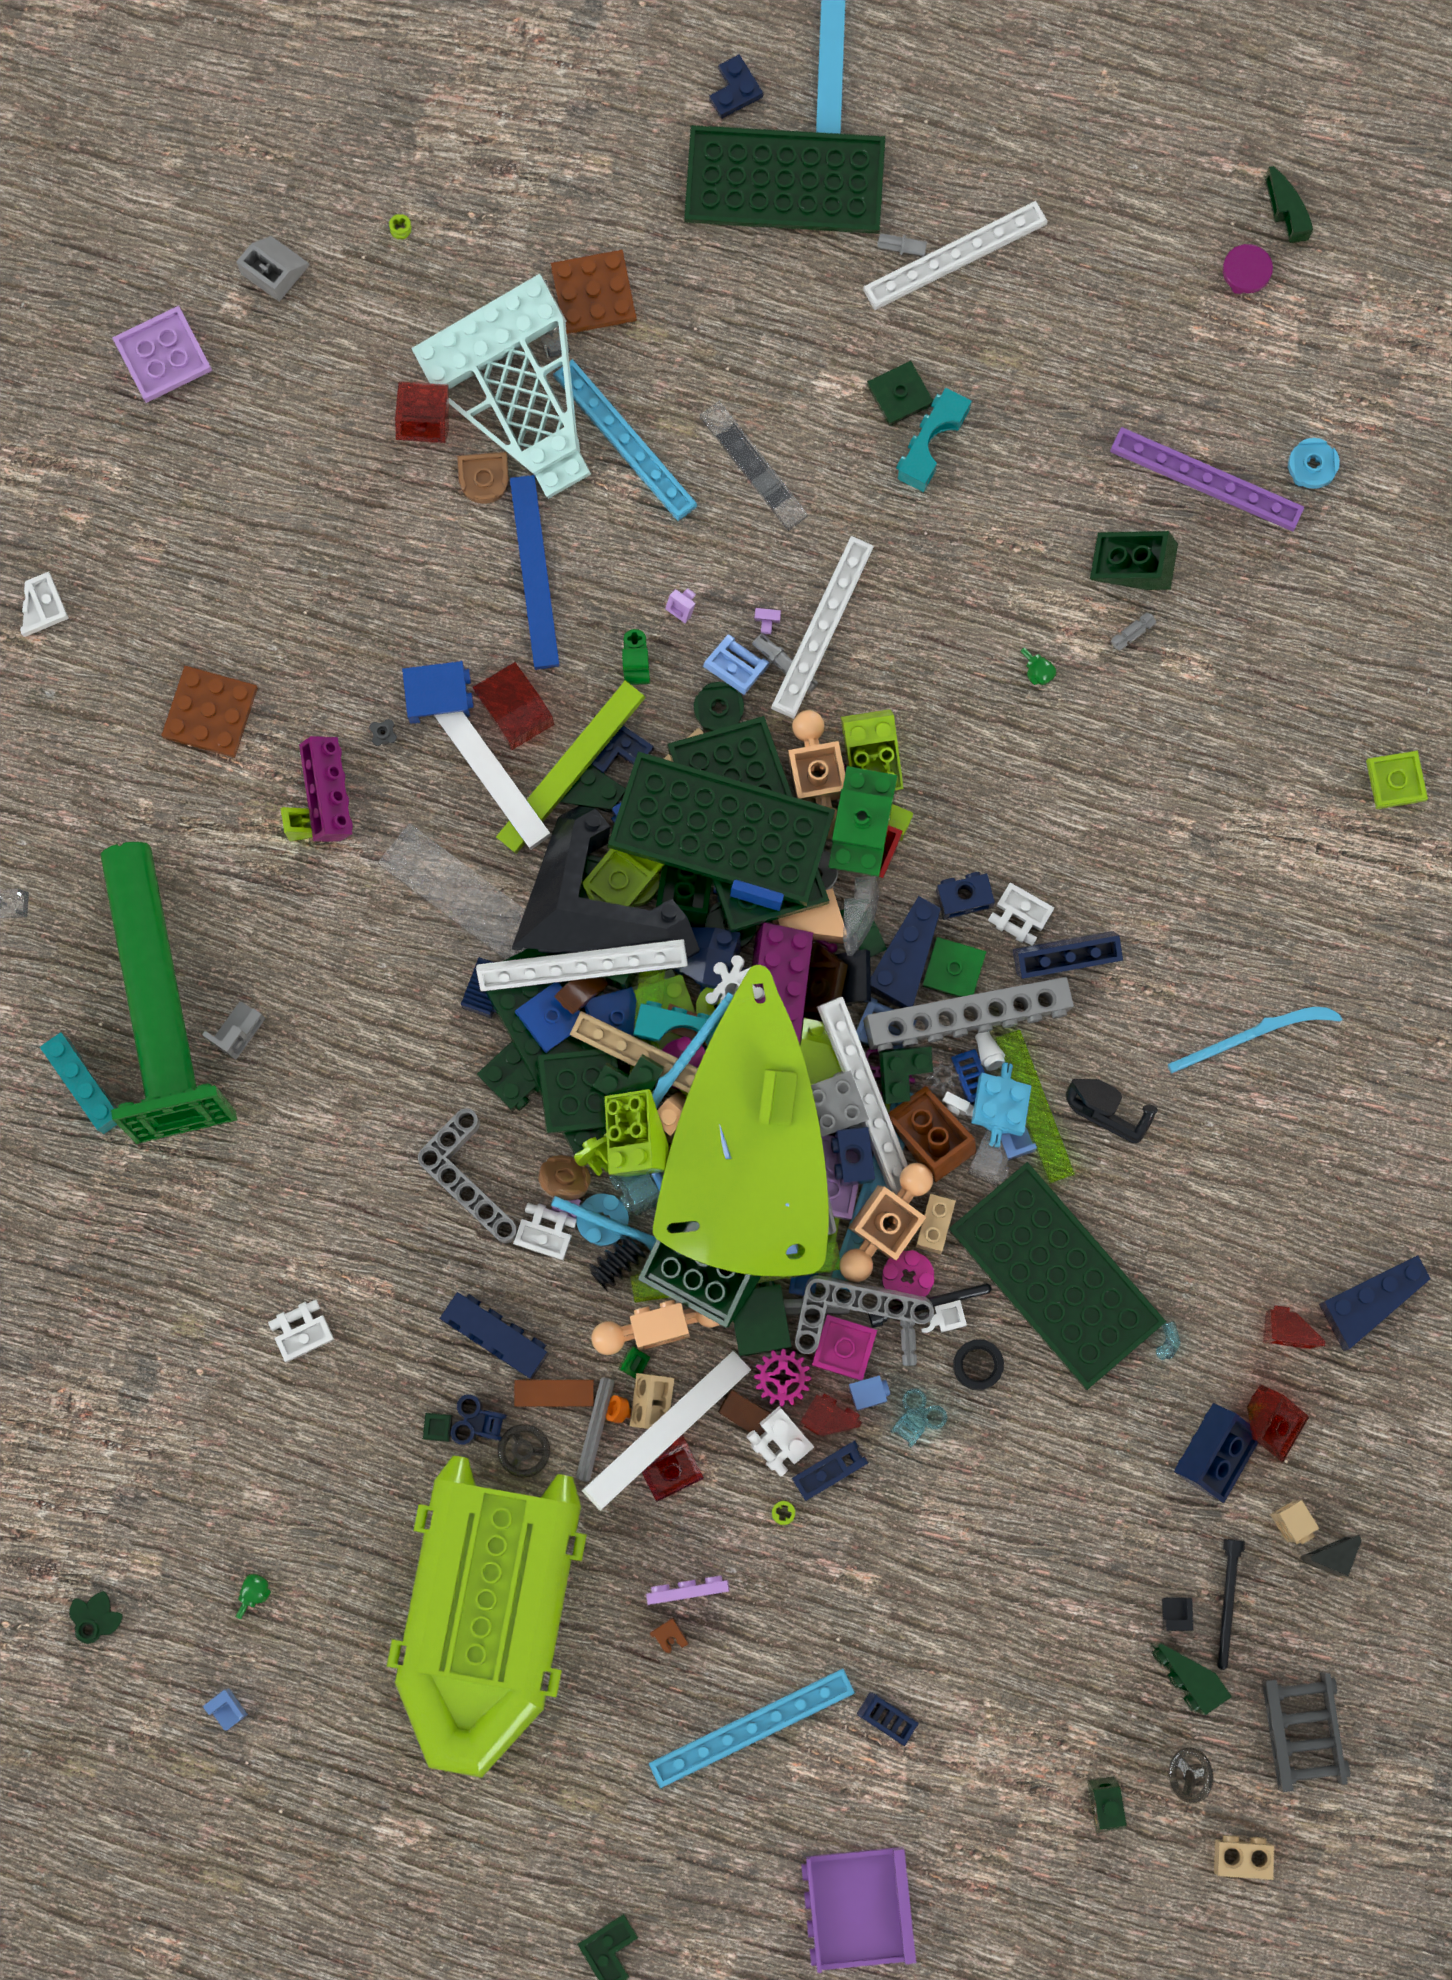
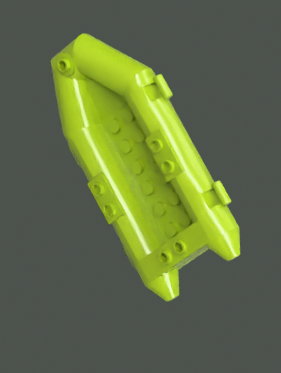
[386,1455,587,1778]

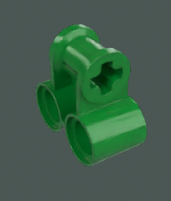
[622,629,650,685]

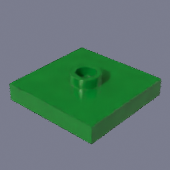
[922,937,986,997]

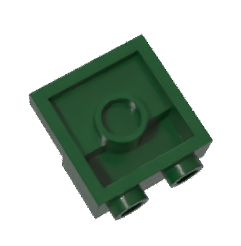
[477,1041,540,1112]

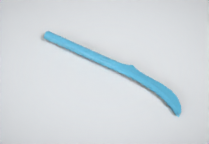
[652,992,734,1108]
[1168,1007,1342,1073]
[551,1196,656,1251]

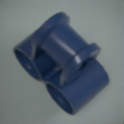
[451,1394,507,1445]

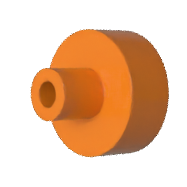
[606,1395,632,1424]

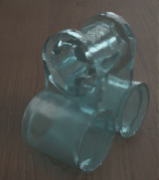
[890,1389,947,1448]

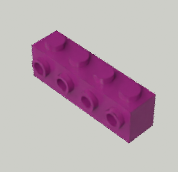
[299,736,353,842]

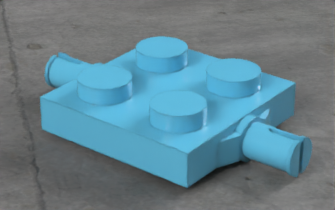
[971,1063,1031,1147]

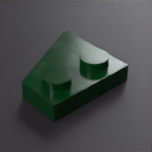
[559,765,626,812]

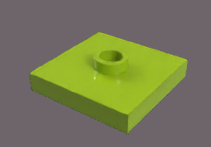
[1366,751,1428,809]

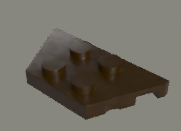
[802,940,848,1022]

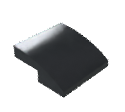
[834,949,871,1006]

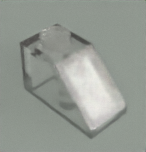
[967,1129,1010,1186]

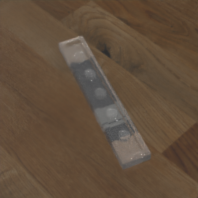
[700,401,808,531]

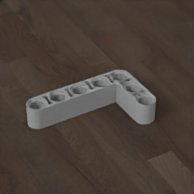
[418,1108,518,1244]
[795,1275,934,1354]

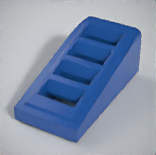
[951,1049,985,1105]

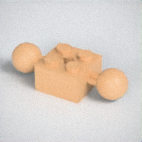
[788,710,845,839]
[839,1163,933,1283]
[591,1300,720,1355]

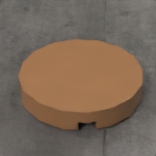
[538,1155,591,1201]

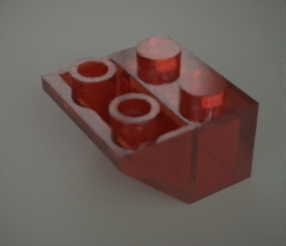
[395,382,449,443]
[800,1393,863,1438]

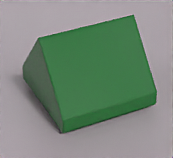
[618,1346,651,1379]

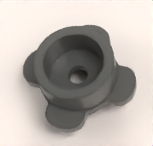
[369,719,397,746]

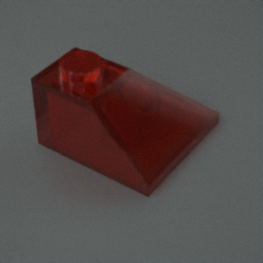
[1263,1306,1326,1350]
[1247,1384,1309,1462]

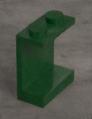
[733,1281,791,1357]

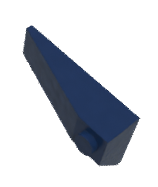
[674,927,741,989]

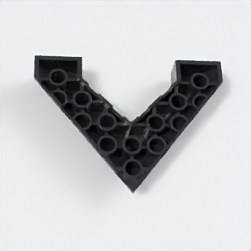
[512,806,700,959]

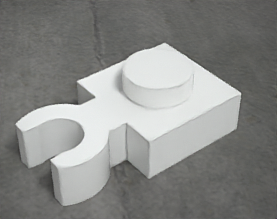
[942,1091,974,1119]
[918,1300,967,1333]

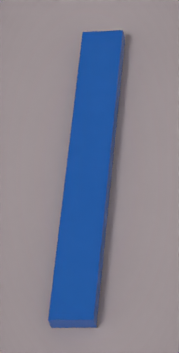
[510,475,560,670]

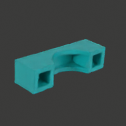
[896,387,972,493]
[633,1001,719,1047]
[40,1032,117,1134]

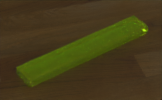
[995,1029,1075,1184]

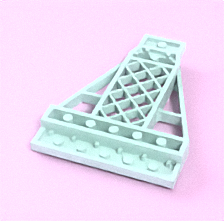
[411,274,591,499]

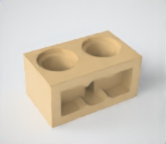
[915,1194,956,1254]
[629,1373,674,1429]
[1270,1500,1319,1544]
[1214,1835,1274,1880]

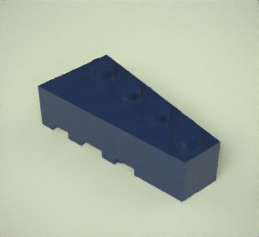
[871,896,941,1009]
[1319,1255,1431,1351]
[439,1292,549,1380]

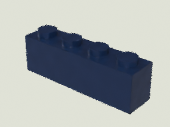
[1013,931,1123,979]

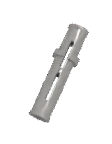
[752,633,818,695]

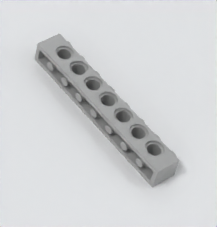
[863,977,1074,1052]

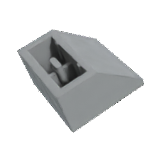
[236,236,310,302]

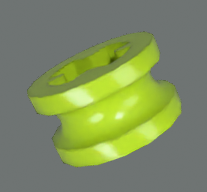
[389,214,412,239]
[772,1501,796,1525]

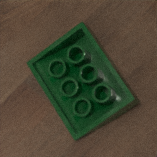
[638,1221,761,1328]

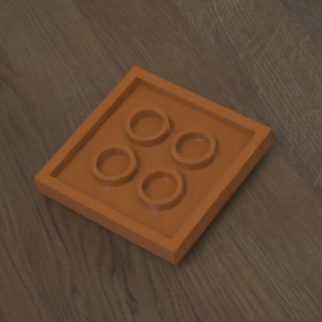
[551,249,637,334]
[161,666,258,758]

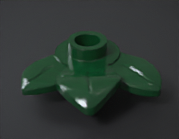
[69,1591,123,1644]

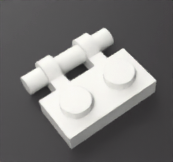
[988,883,1054,946]
[513,1202,577,1261]
[268,1300,334,1362]
[747,1406,814,1476]

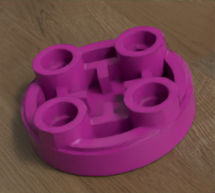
[1222,244,1273,294]

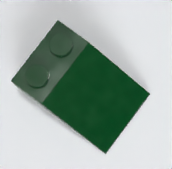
[1090,531,1178,590]
[656,865,712,927]

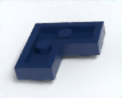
[709,54,763,119]
[591,725,654,774]

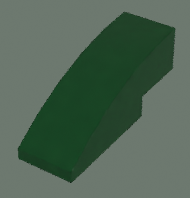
[1265,166,1313,243]

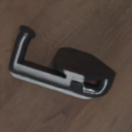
[1065,1079,1158,1143]

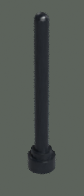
[868,1283,992,1328]
[1217,1539,1245,1670]

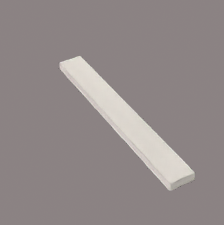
[863,201,1047,310]
[771,536,874,719]
[434,712,552,850]
[476,939,687,991]
[817,997,908,1195]
[582,1350,751,1511]

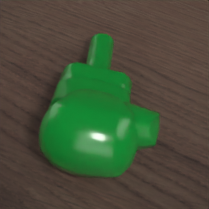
[1020,647,1057,685]
[235,1574,271,1619]

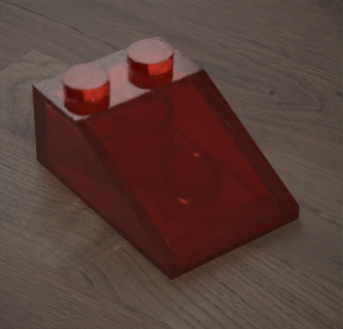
[472,662,555,750]

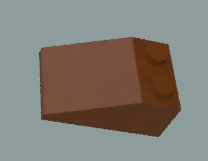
[888,1086,976,1183]

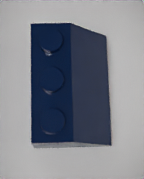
[1174,1403,1263,1504]

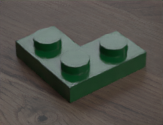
[879,1045,933,1104]
[593,1054,665,1096]
[577,1913,638,1980]

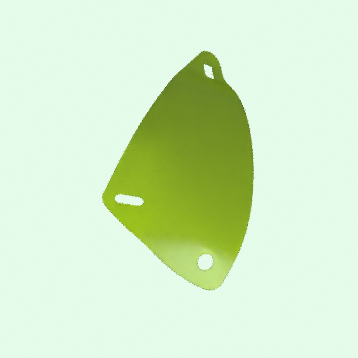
[653,965,829,1276]

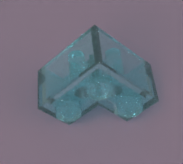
[609,1173,659,1216]

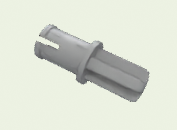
[877,234,927,257]

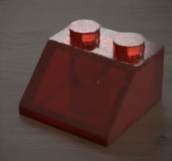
[642,1434,704,1502]

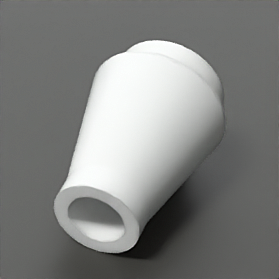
[975,1031,1005,1071]

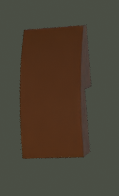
[554,977,609,1014]
[718,1389,771,1436]

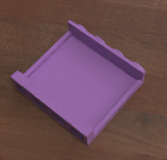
[801,1847,916,1973]

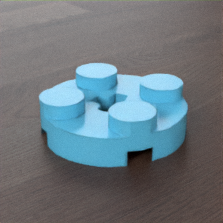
[1288,438,1340,489]
[577,1193,629,1247]

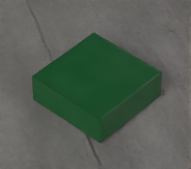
[423,1413,453,1442]

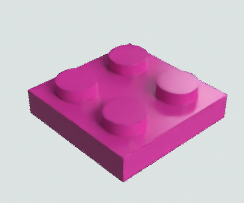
[812,1315,877,1381]

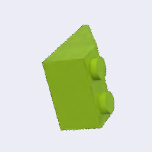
[800,1018,842,1085]

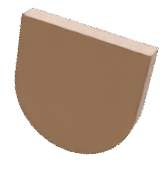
[457,452,509,504]

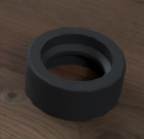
[953,1339,1004,1390]

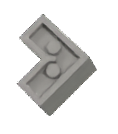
[202,1002,266,1060]

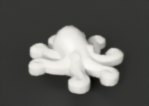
[705,955,765,1019]

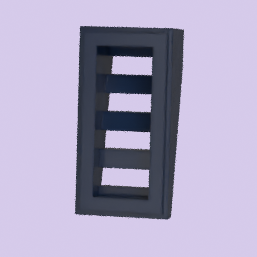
[857,1692,919,1746]

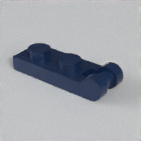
[792,1440,869,1501]

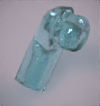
[1156,1321,1180,1360]

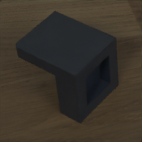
[1162,1597,1193,1631]

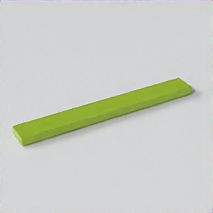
[496,681,646,854]

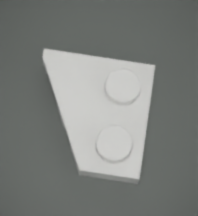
[20,572,69,637]

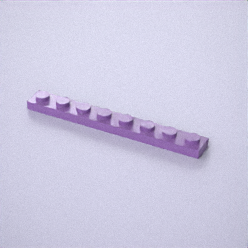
[1110,427,1304,532]

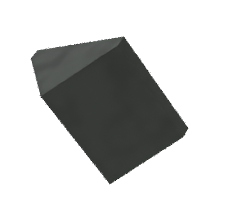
[1300,1535,1362,1576]

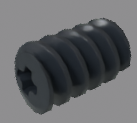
[589,1236,647,1293]

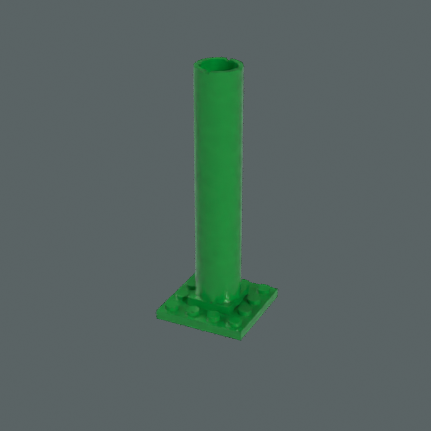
[100,842,238,1144]

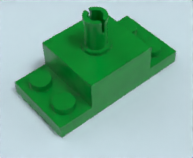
[828,766,898,877]

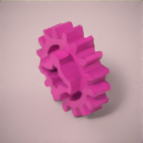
[754,1349,811,1407]

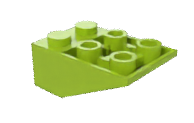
[841,709,904,790]
[605,1089,669,1177]

